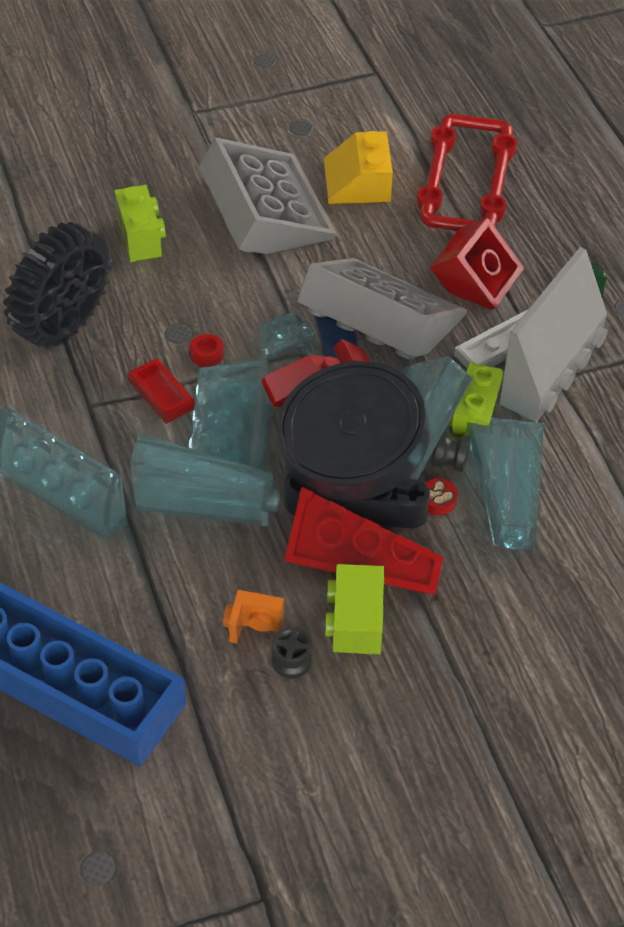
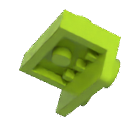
[446,362,504,438]

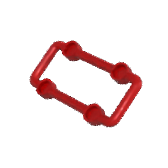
[417,114,517,231]

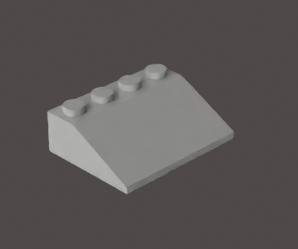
[199,137,337,254]
[499,247,608,423]
[297,258,467,359]

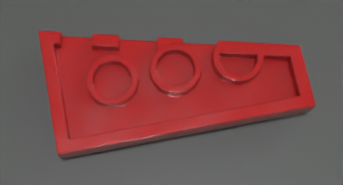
[284,487,444,596]

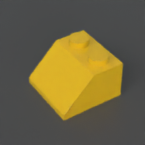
[324,131,393,204]

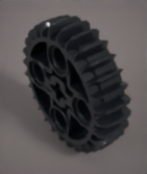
[3,222,112,348]

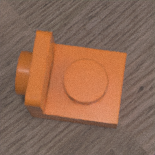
[223,590,285,644]

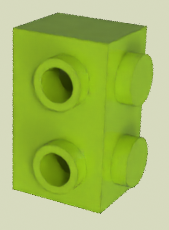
[114,185,166,262]
[325,564,384,655]

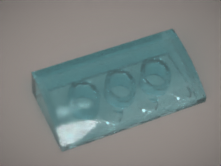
[185,359,272,488]
[0,406,127,541]

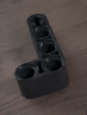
[284,466,430,529]

